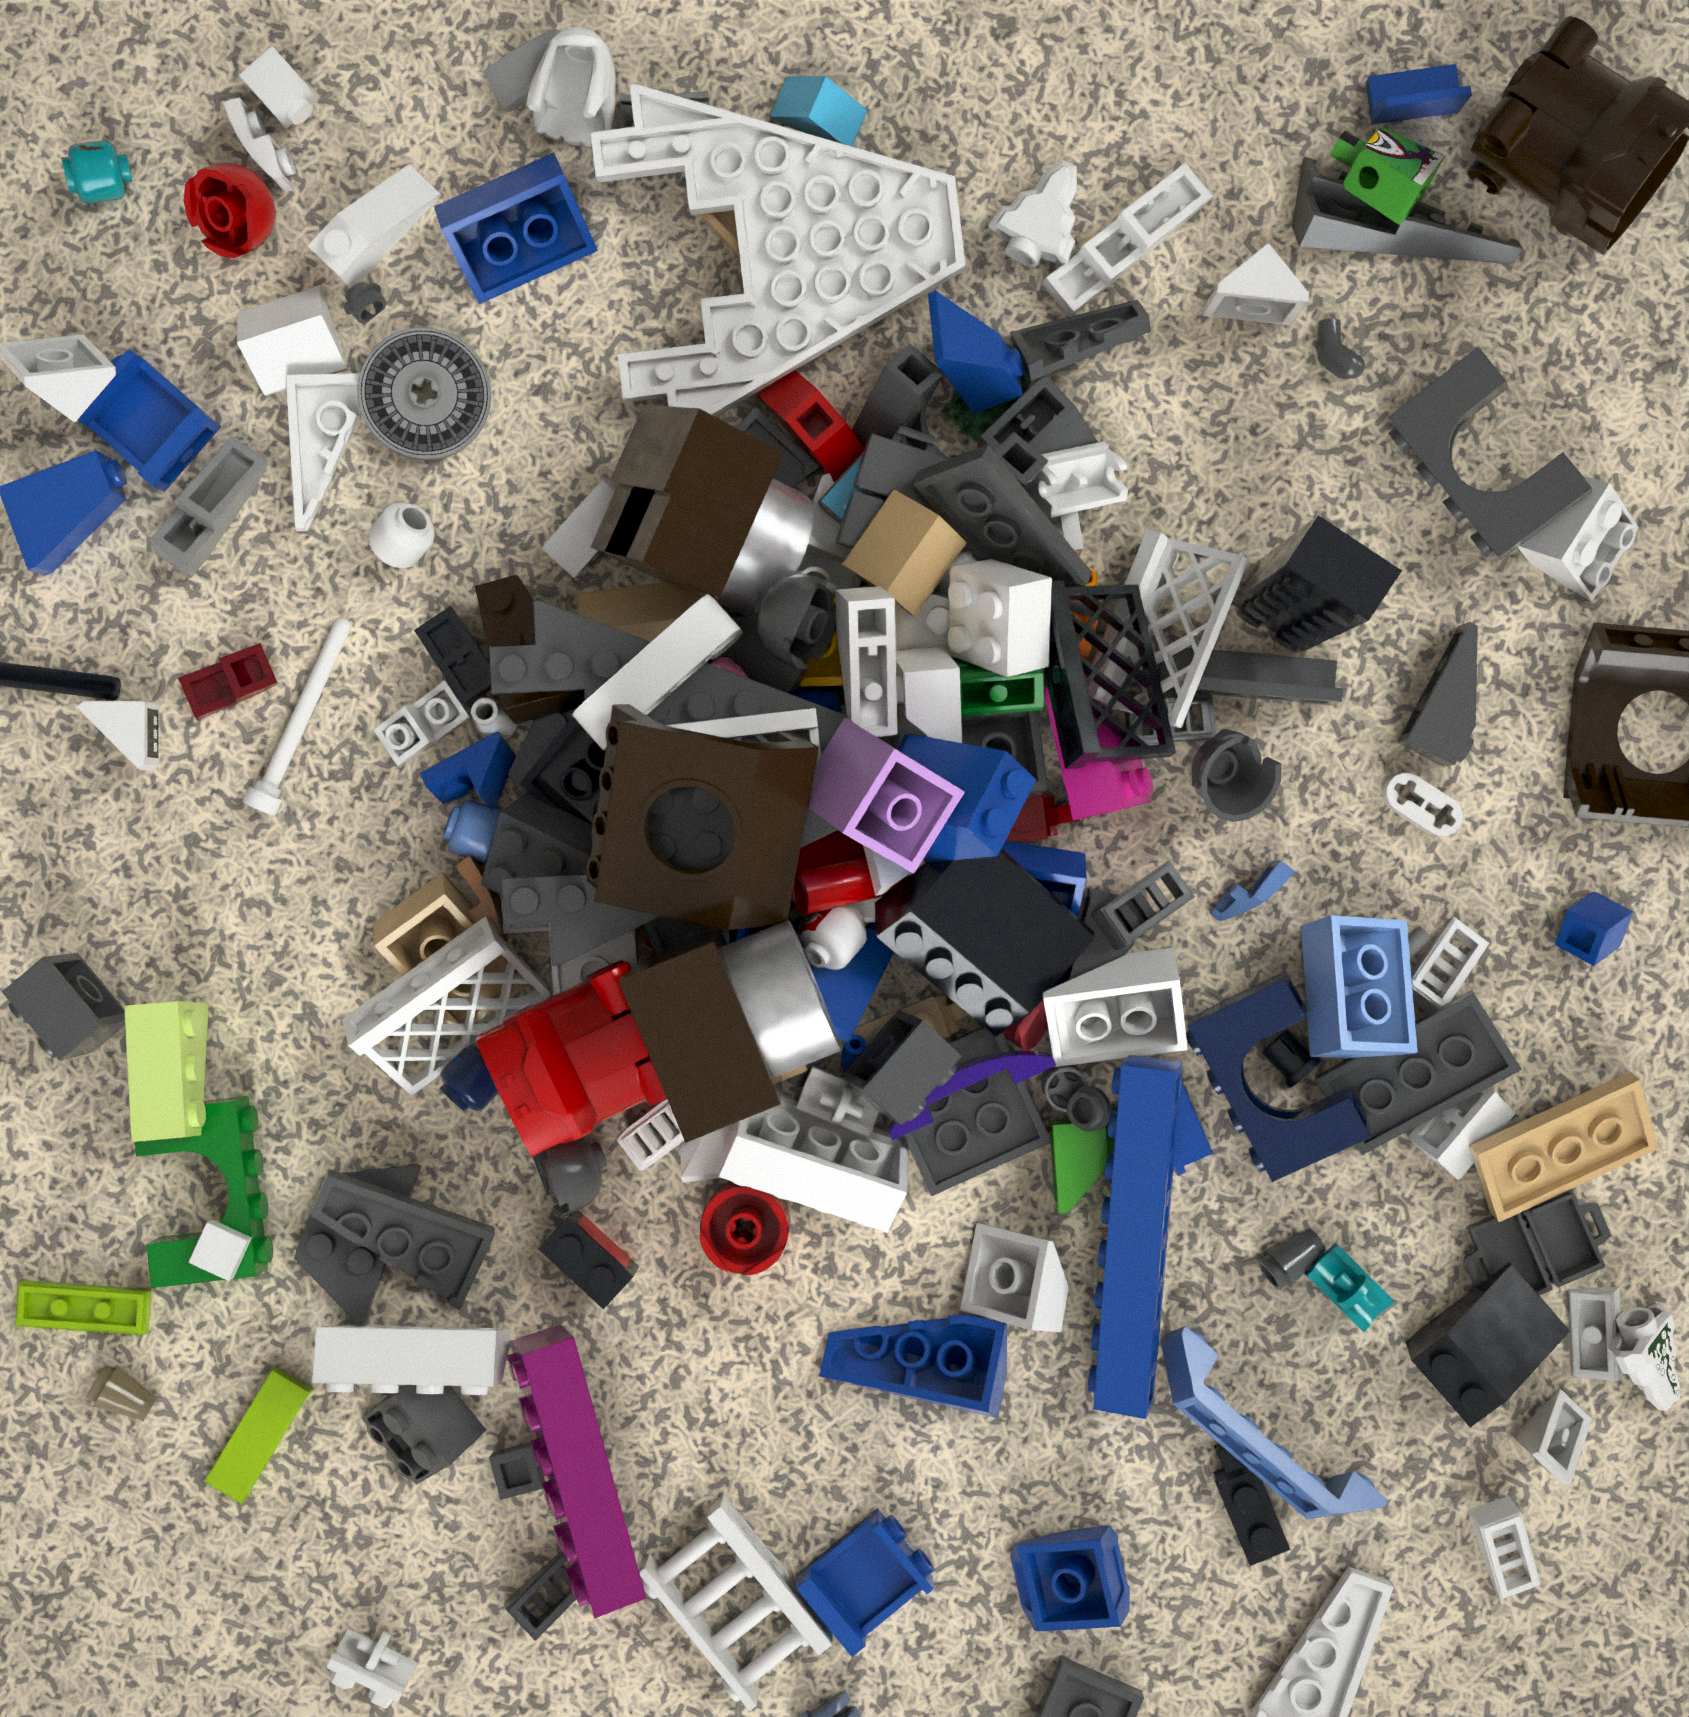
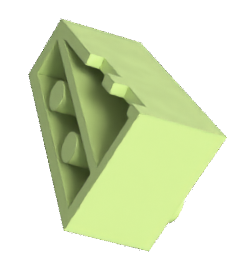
[124,1001,208,1142]

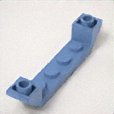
[1161,1326,1387,1519]

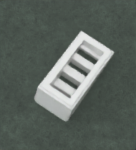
[1411,917,1489,1014]
[616,1100,684,1171]
[1468,1496,1541,1600]

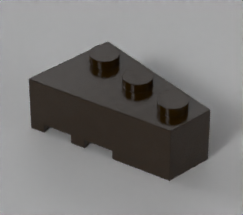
[474,575,585,724]

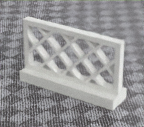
[1087,529,1249,728]
[342,916,552,1096]

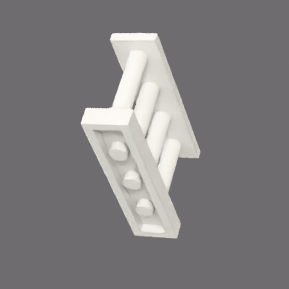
[639,1494,833,1711]

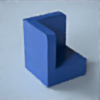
[1555,892,1634,966]

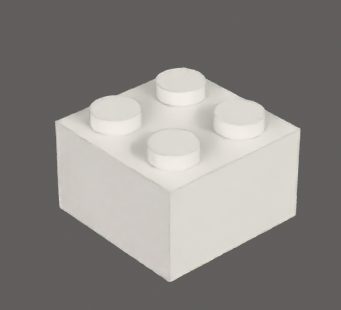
[947,559,1052,677]

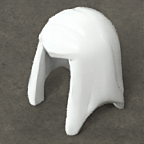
[526,26,616,147]

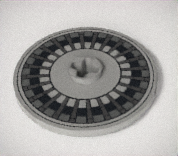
[357,327,491,460]

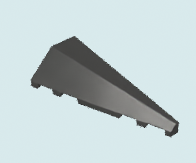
[1292,157,1523,264]

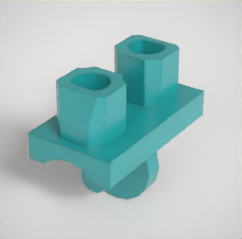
[1304,1243,1395,1332]

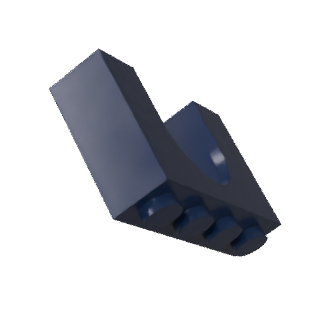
[1186,971,1370,1182]

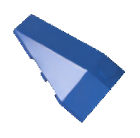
[819,1314,1007,1418]

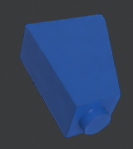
[0,450,127,576]

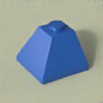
[928,290,1025,414]

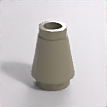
[85,1366,157,1421]

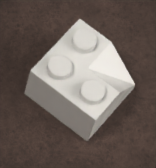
[891,646,962,746]

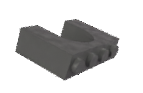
[852,344,1049,493]
[1388,346,1592,561]

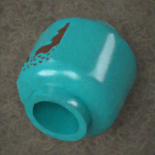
[61,140,133,204]

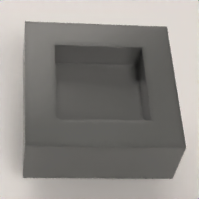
[489,1443,545,1500]

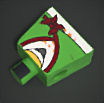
[1330,128,1445,225]

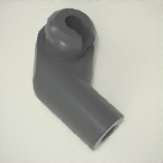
[1318,319,1365,379]

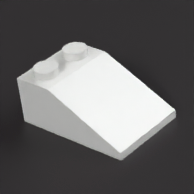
[1043,947,1188,1067]

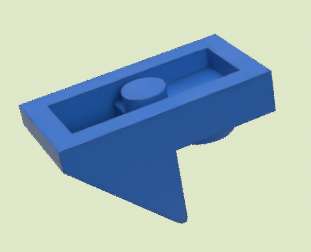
[420,731,516,808]

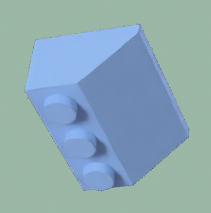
[1301,915,1418,1058]

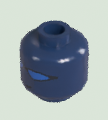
[439,1046,499,1112]

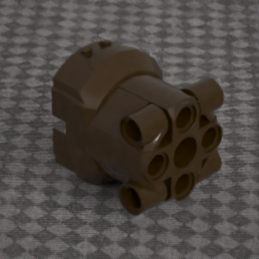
[1467,16,1689,255]

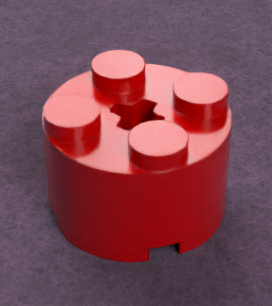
[700,1181,790,1275]

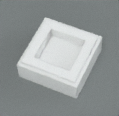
[188,1219,252,1281]

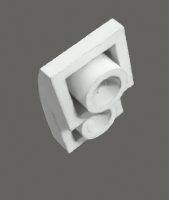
[223,97,296,192]
[542,478,616,578]
[374,680,473,766]

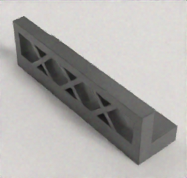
[1158,647,1343,705]

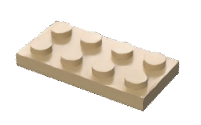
[1469,1072,1658,1222]

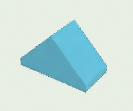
[770,76,867,146]

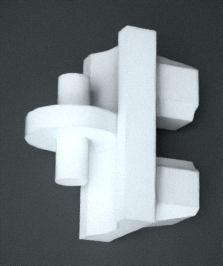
[796,1066,879,1137]
[327,1629,418,1709]

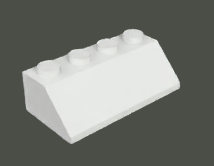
[719,1096,908,1232]
[312,1325,511,1395]

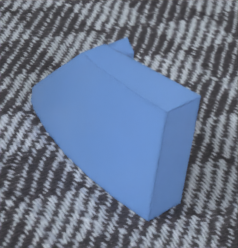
[1210,860,1295,921]

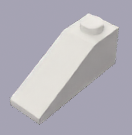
[308,164,442,288]
[835,586,897,737]

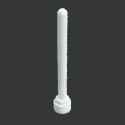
[242,618,351,816]

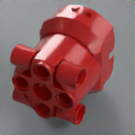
[476,959,667,1157]

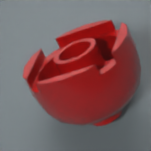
[183,163,276,258]

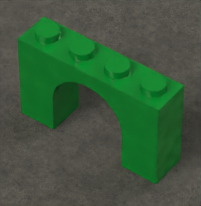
[134,1096,273,1288]

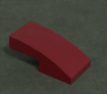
[178,643,278,721]

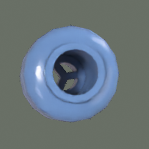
[442,800,501,863]

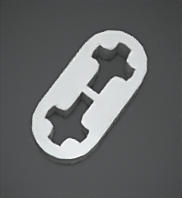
[1382,773,1463,836]

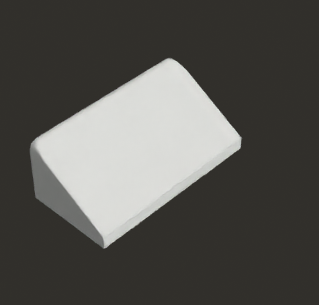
[1568,1287,1623,1381]

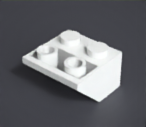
[1518,476,1639,602]

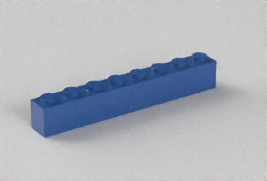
[1088,1055,1183,1419]

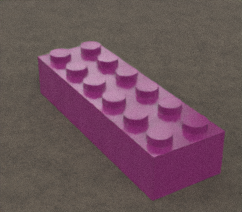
[506,1325,646,1619]

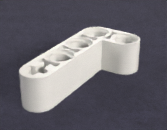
[572,594,743,751]

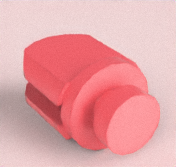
[1002,999,1048,1051]

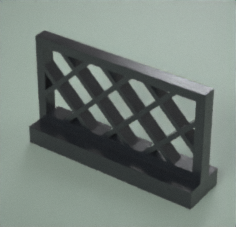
[1044,581,1176,769]

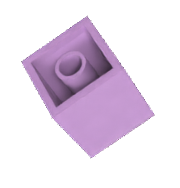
[808,718,965,874]

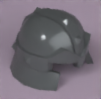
[1191,729,1281,822]

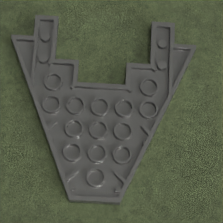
[489,601,848,966]

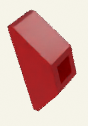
[757,370,864,483]

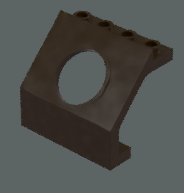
[1563,622,1689,828]
[586,704,819,930]

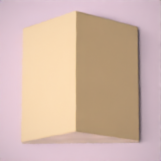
[841,489,967,617]

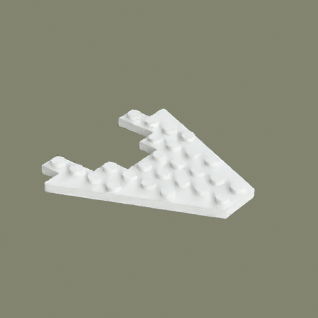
[590,84,966,417]

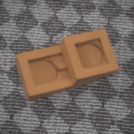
[455,856,508,942]

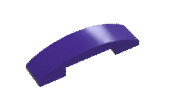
[888,1051,1056,1140]

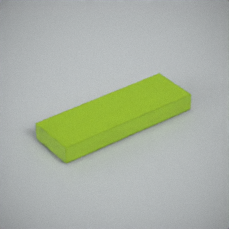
[15,1280,152,1335]
[205,1367,313,1504]

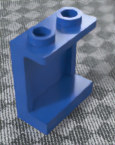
[78,349,221,492]
[796,1509,935,1657]

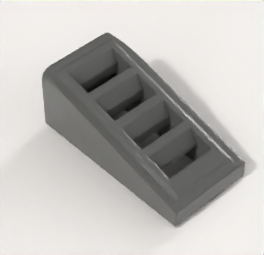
[1125,694,1216,745]
[1091,860,1195,950]
[504,1552,576,1641]

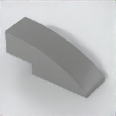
[150,436,268,578]

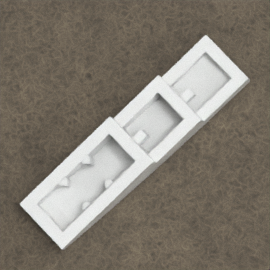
[1042,163,1213,317]

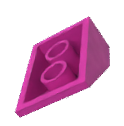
[1044,687,1153,821]

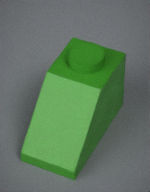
[1049,1118,1115,1214]

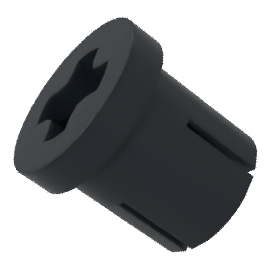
[1261,1029,1322,1089]

